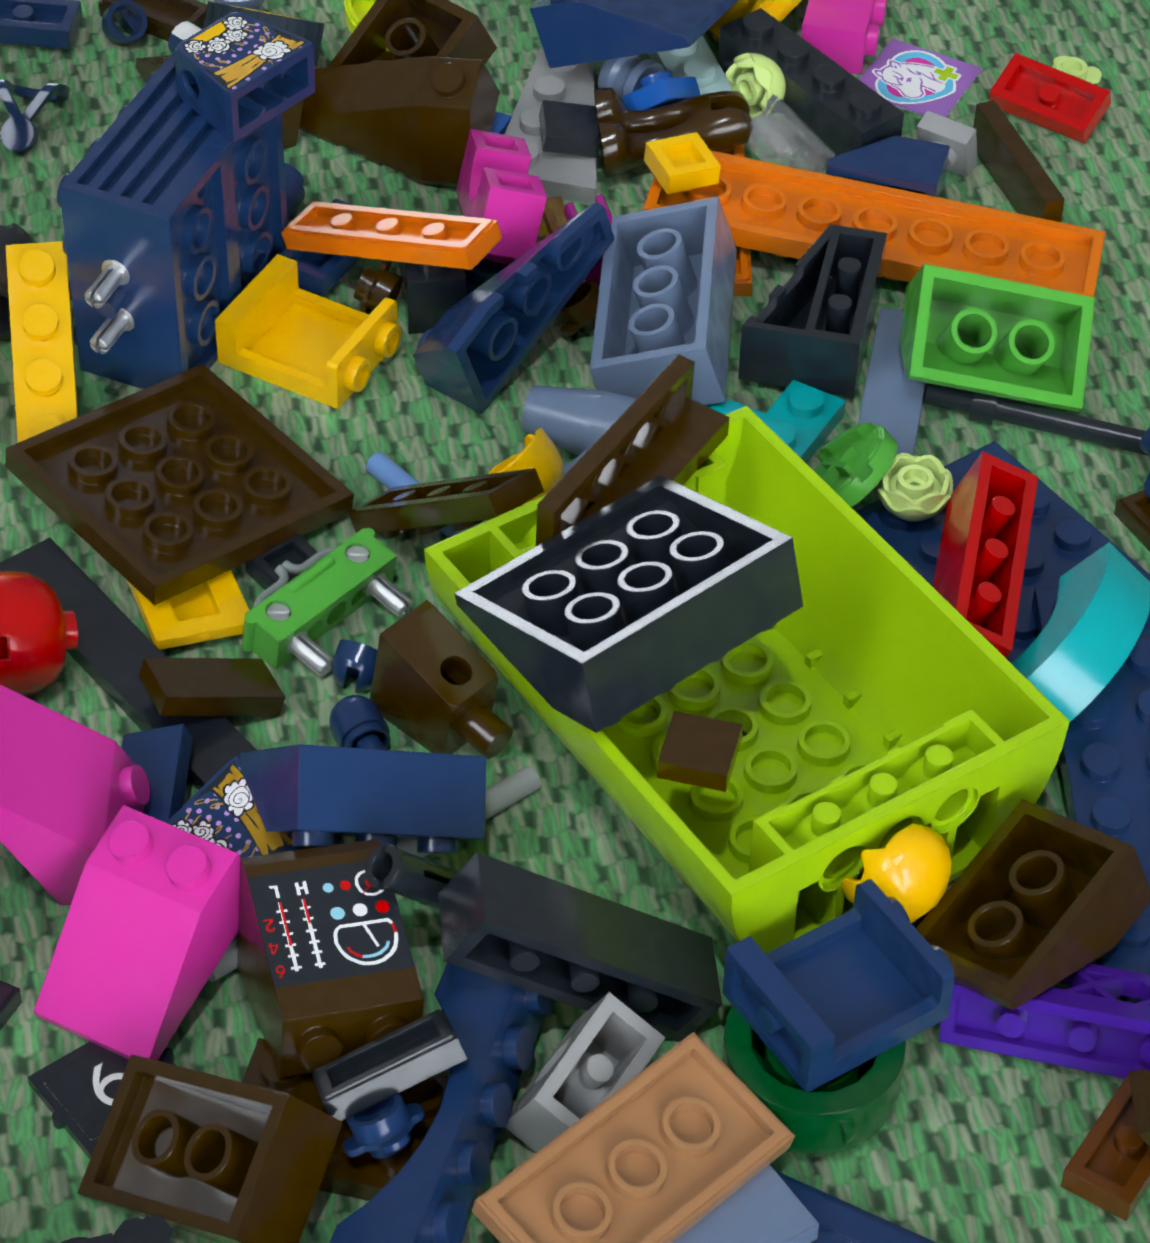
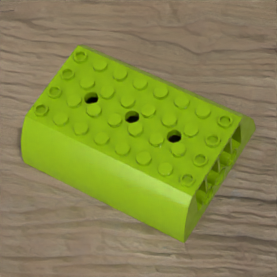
[424,405,1070,954]

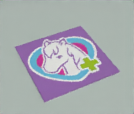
[859,38,983,117]

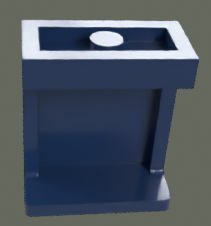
[722,879,955,1093]

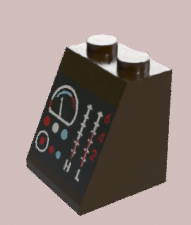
[237,839,424,1077]

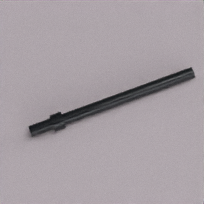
[924,383,1149,456]

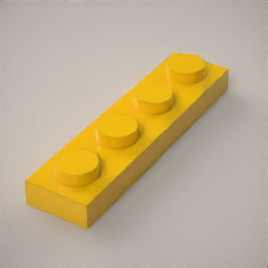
[6,241,78,443]

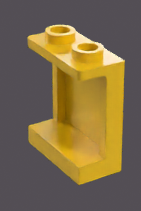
[215,254,402,409]

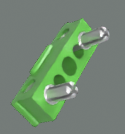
[242,528,413,676]

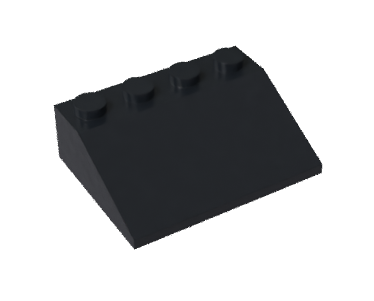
[454,475,803,733]

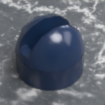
[102,0,147,45]
[332,639,377,693]

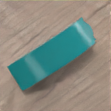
[1011,542,1150,722]

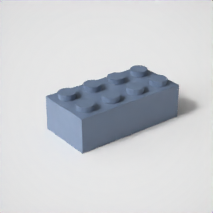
[590,197,737,406]

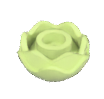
[726,53,786,119]
[876,453,953,521]

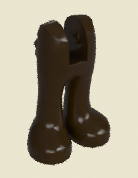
[594,87,753,177]

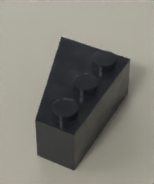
[738,224,887,398]

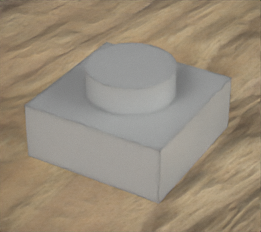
[917,110,978,177]

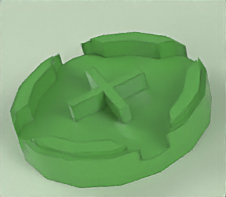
[814,422,897,508]

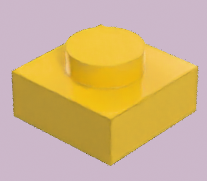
[644,132,721,194]

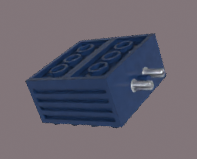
[57,54,288,389]

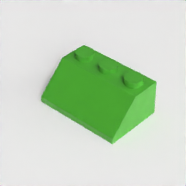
[899,264,1095,412]

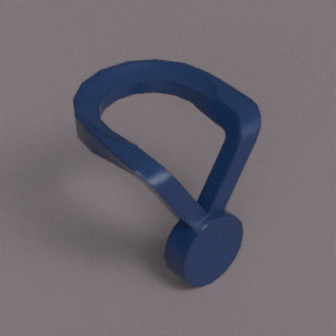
[0,80,70,153]

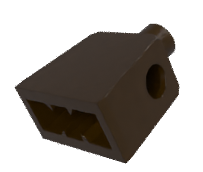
[370,600,513,759]

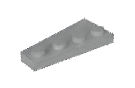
[504,45,597,204]

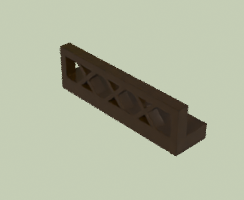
[535,354,730,547]

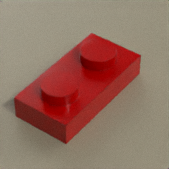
[989,53,1111,144]

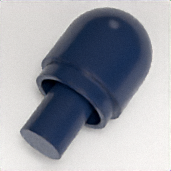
[329,695,390,750]

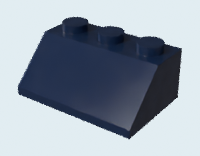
[240,744,486,854]

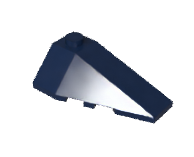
[413,202,615,414]

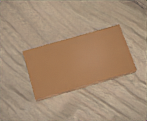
[472,1032,795,1243]

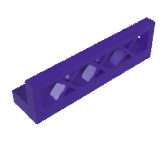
[938,963,1150,1079]

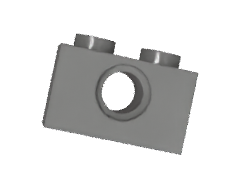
[505,992,665,1153]

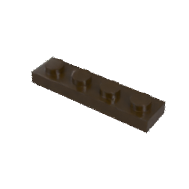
[348,468,545,539]

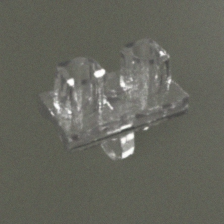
[745,94,835,174]

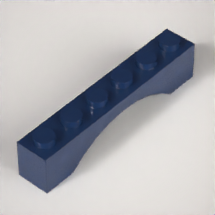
[330,963,555,1243]

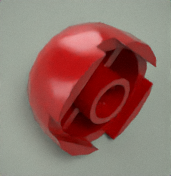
[0,571,78,697]

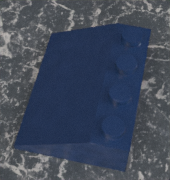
[530,0,738,68]

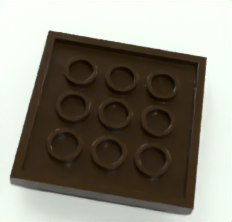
[5,364,354,606]

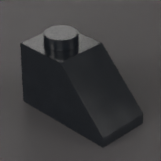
[398,262,466,334]

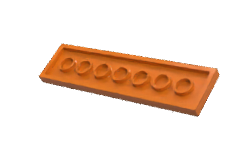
[643,151,1106,297]

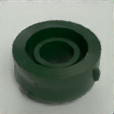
[722,1006,906,1155]

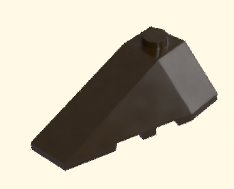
[299,56,500,189]

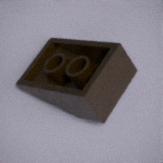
[328,0,497,67]
[916,799,1150,1011]
[77,1054,343,1243]

